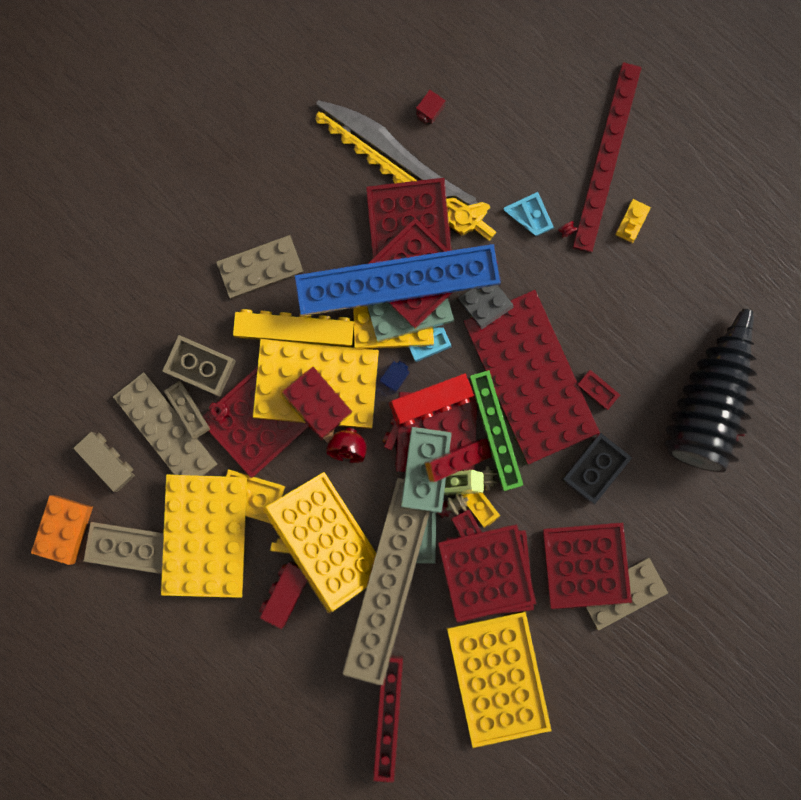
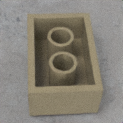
[163,335,236,397]

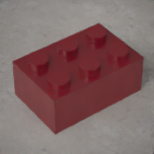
[282,366,353,440]
[259,561,308,629]

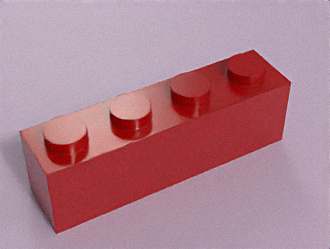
[389,373,474,427]

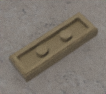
[164,381,210,440]

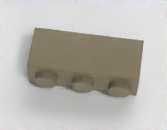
[74,432,135,492]

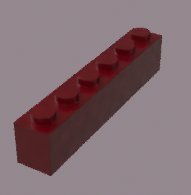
[374,655,403,782]

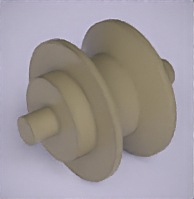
[481,466,497,490]
[446,493,469,515]

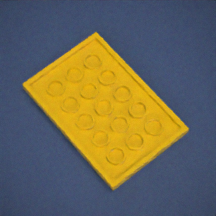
[253,339,379,429]
[263,472,377,613]
[161,475,247,597]
[447,611,551,748]

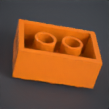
[31,495,93,565]

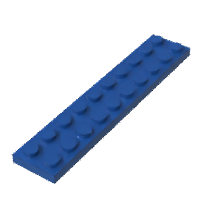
[295,244,500,316]

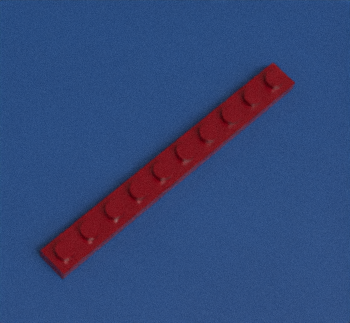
[573,62,642,253]

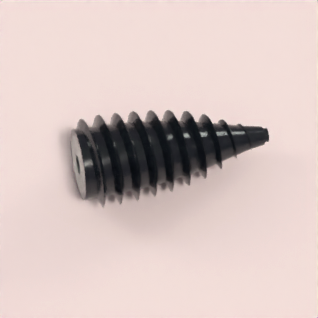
[664,309,758,472]

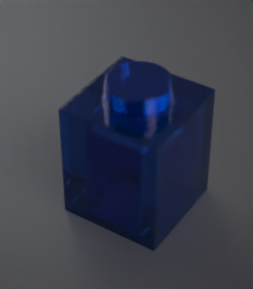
[380,361,410,393]

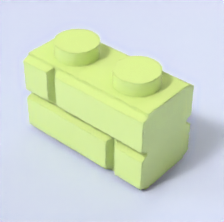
[444,470,484,496]

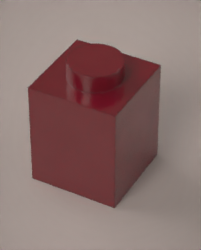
[416,90,446,125]

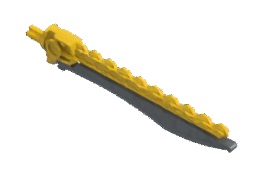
[315,100,496,241]

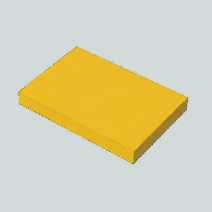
[226,470,285,524]

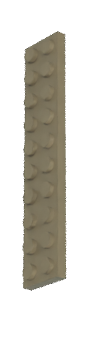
[343,478,430,685]

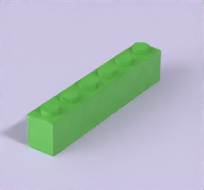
[469,370,523,491]

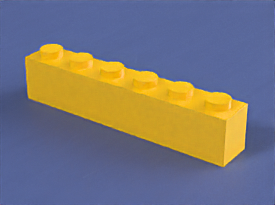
[233,309,354,347]

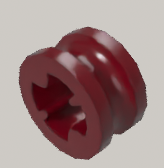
[558,221,578,238]

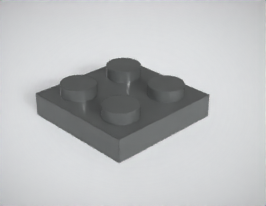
[458,285,514,329]

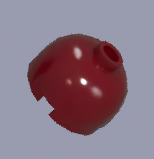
[326,428,367,463]

